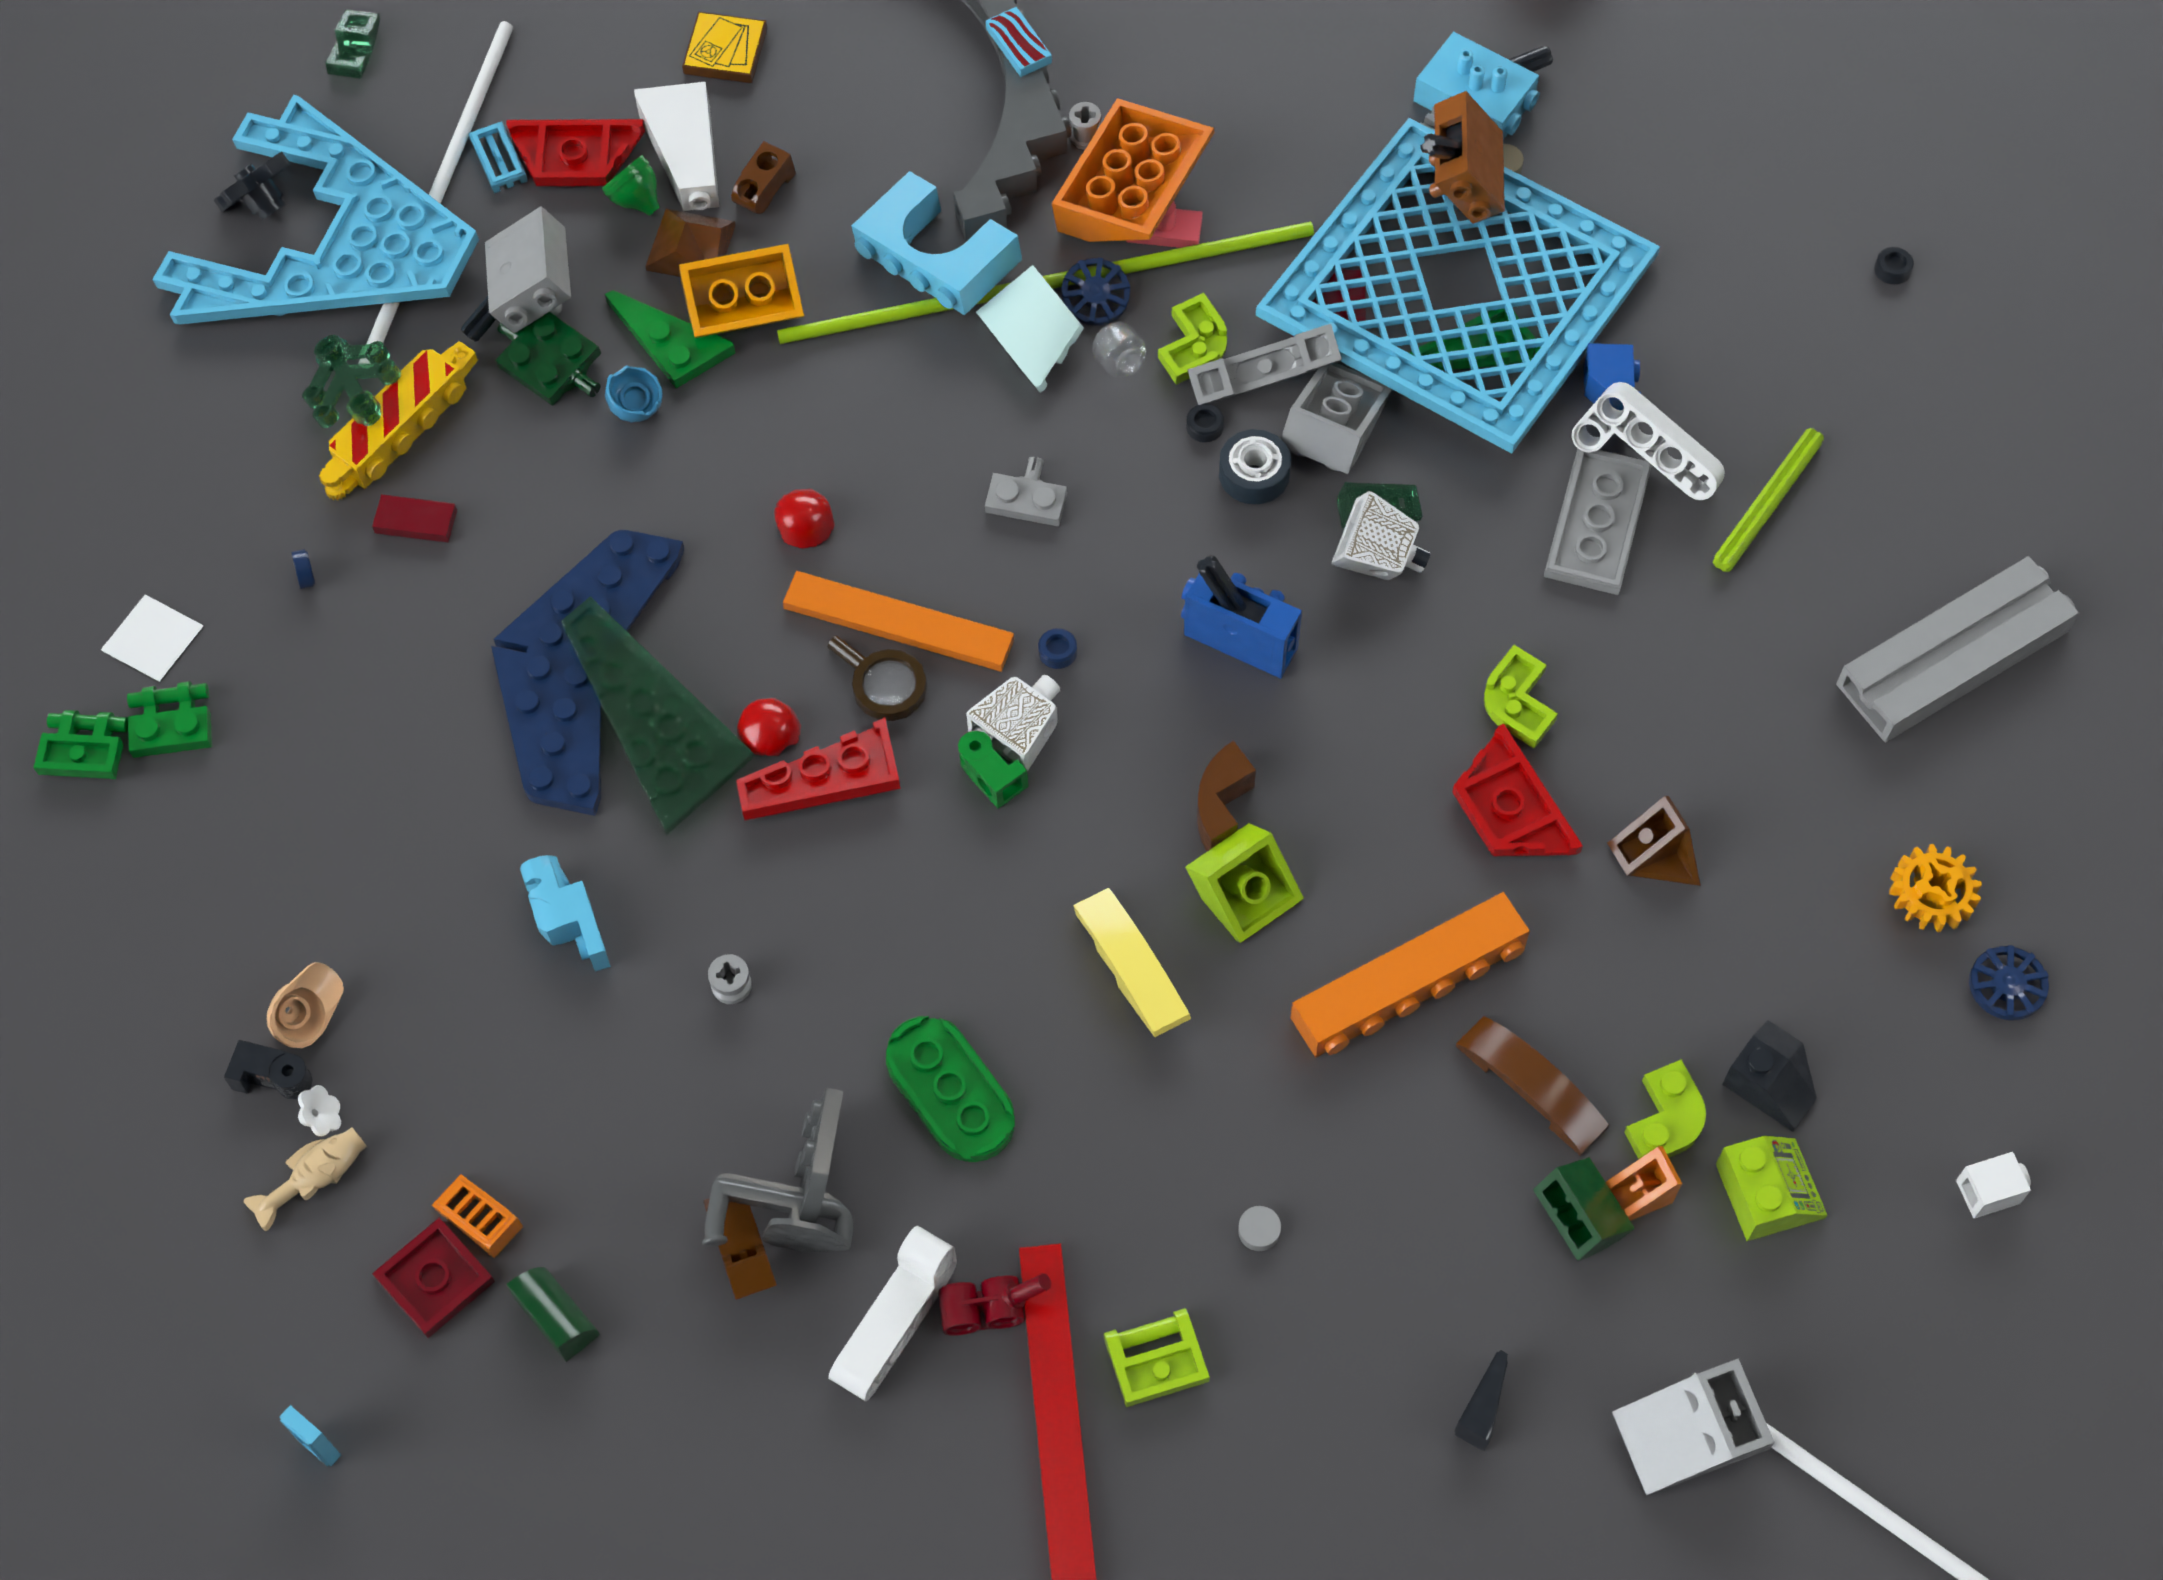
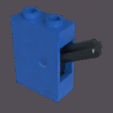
[1181,555,1302,679]

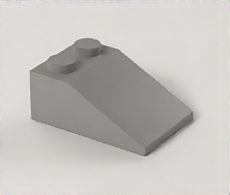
[1281,363,1393,474]

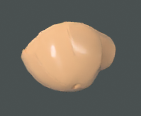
[267,962,344,1048]

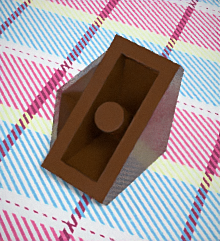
[1607,796,1701,886]

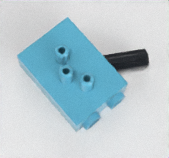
[1413,31,1553,139]

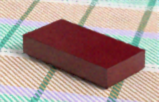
[372,494,457,543]

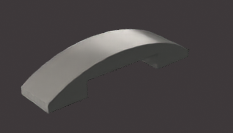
[1187,324,1342,405]

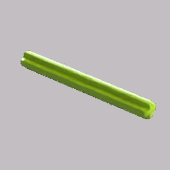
[1713,428,1824,572]

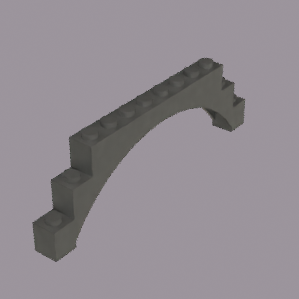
[953,0,1071,242]

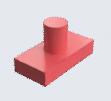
[1126,201,1203,248]

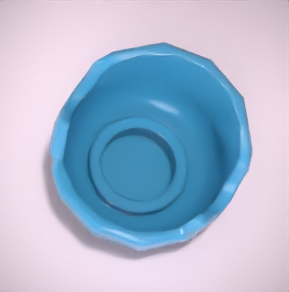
[605,365,662,423]

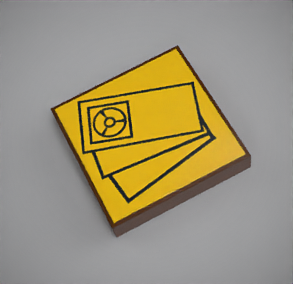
[682,11,767,83]

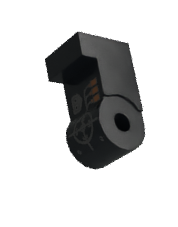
[224,1040,313,1099]

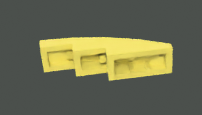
[1073,888,1191,1037]

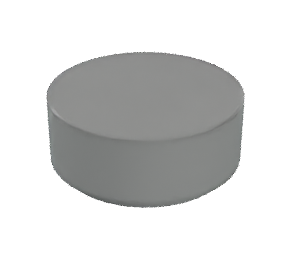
[1238,1206,1281,1251]

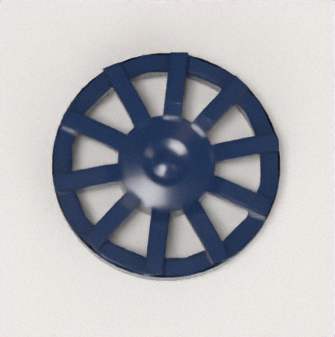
[1061,257,1130,326]
[1969,945,2049,1020]

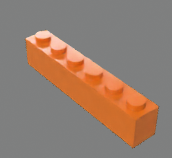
[1290,892,1530,1058]

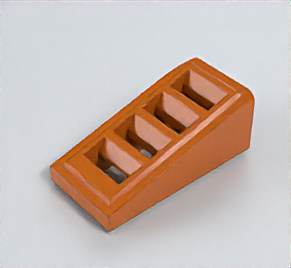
[432,1174,523,1258]

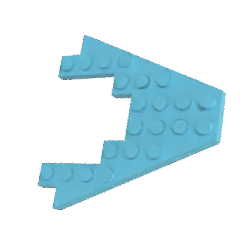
[152,95,479,325]

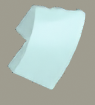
[976,265,1084,393]

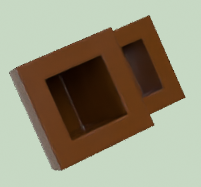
[1197,740,1256,851]
[703,1198,777,1300]

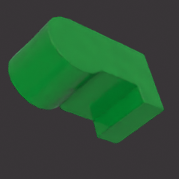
[958,731,1029,809]

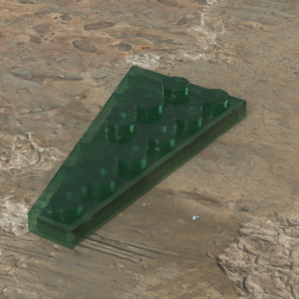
[561,596,753,836]

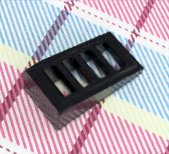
[1454,1350,1508,1451]

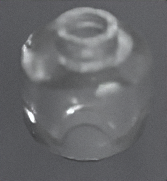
[1092,322,1147,378]

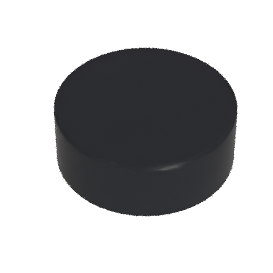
[1874,247,1914,285]
[1186,404,1224,443]

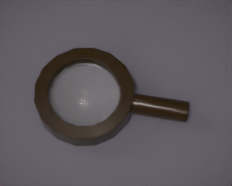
[827,636,927,721]

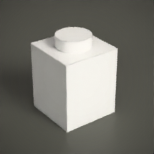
[1956,1152,2031,1219]

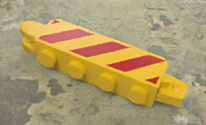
[319,341,478,501]

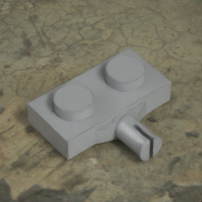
[985,457,1068,527]

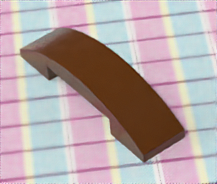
[1456,1016,1609,1156]

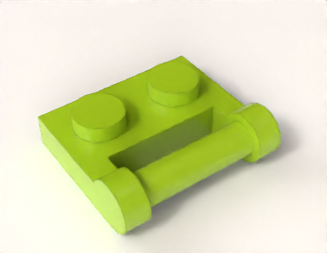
[1103,1308,1210,1407]

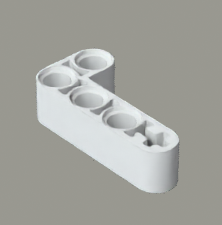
[1572,382,1725,500]
[829,1225,957,1401]

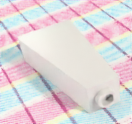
[634,82,719,211]

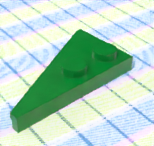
[605,290,736,389]
[1409,308,1541,370]

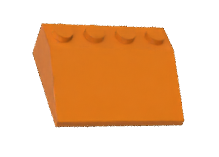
[1052,98,1215,242]

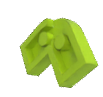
[1158,293,1227,385]
[1484,645,1558,748]
[1624,1059,1706,1159]

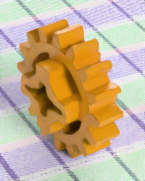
[1889,844,1982,932]

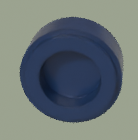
[291,549,315,589]
[1038,628,1077,669]

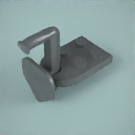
[702,1088,854,1252]

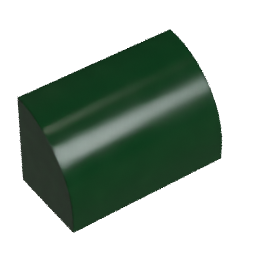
[1533,1157,1635,1261]
[506,1267,600,1362]

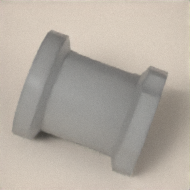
[1069,102,1101,150]

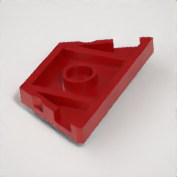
[506,119,645,186]
[1452,724,1583,856]

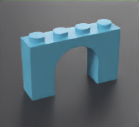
[851,171,1022,315]

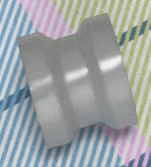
[708,954,752,1004]

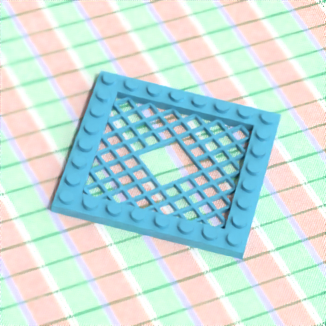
[1256,118,1660,454]

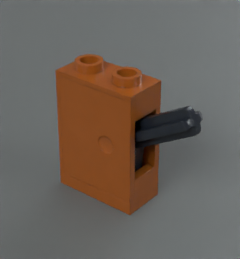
[1420,91,1505,224]

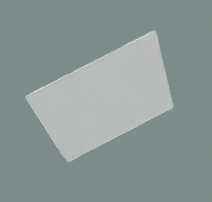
[101,594,204,682]

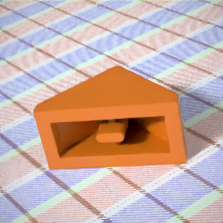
[1606,1146,1682,1221]

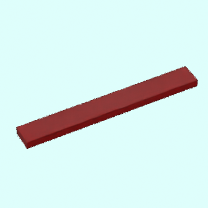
[1019,1243,1097,1580]

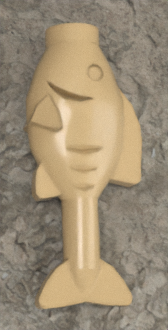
[244,1127,367,1231]

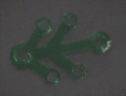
[302,335,401,428]

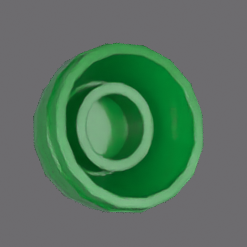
[601,155,660,216]

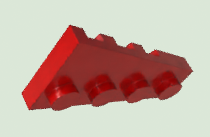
[736,718,901,821]

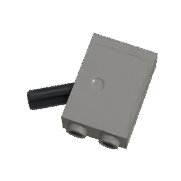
[461,206,571,342]

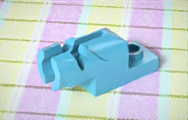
[520,855,611,972]

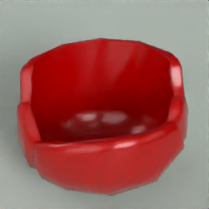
[774,488,834,548]
[737,698,801,756]

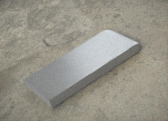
[1543,448,1652,595]

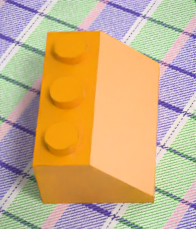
[679,244,804,338]

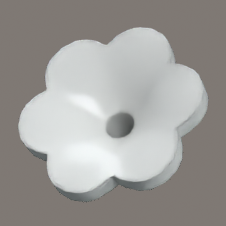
[298,1085,341,1136]

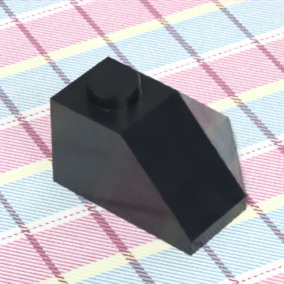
[1722,1020,1817,1132]

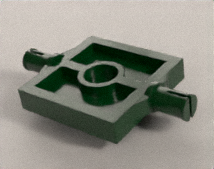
[495,312,602,406]

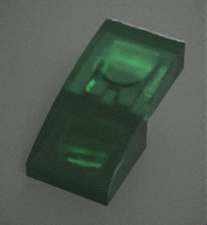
[325,9,380,79]

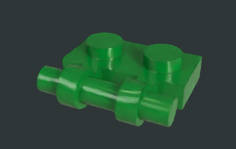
[127,681,212,758]
[33,710,128,779]

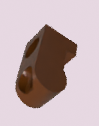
[731,141,796,214]

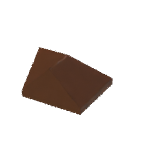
[645,209,736,277]

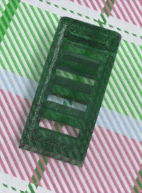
[1337,482,1423,528]

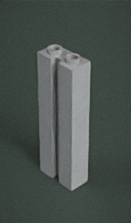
[1836,556,2079,743]

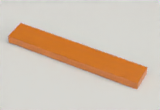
[783,571,1014,672]

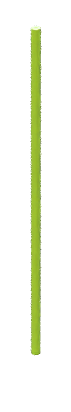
[777,221,1314,344]

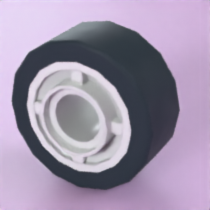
[1219,429,1291,505]

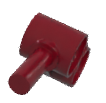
[938,1273,1051,1336]

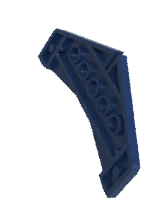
[491,530,684,816]

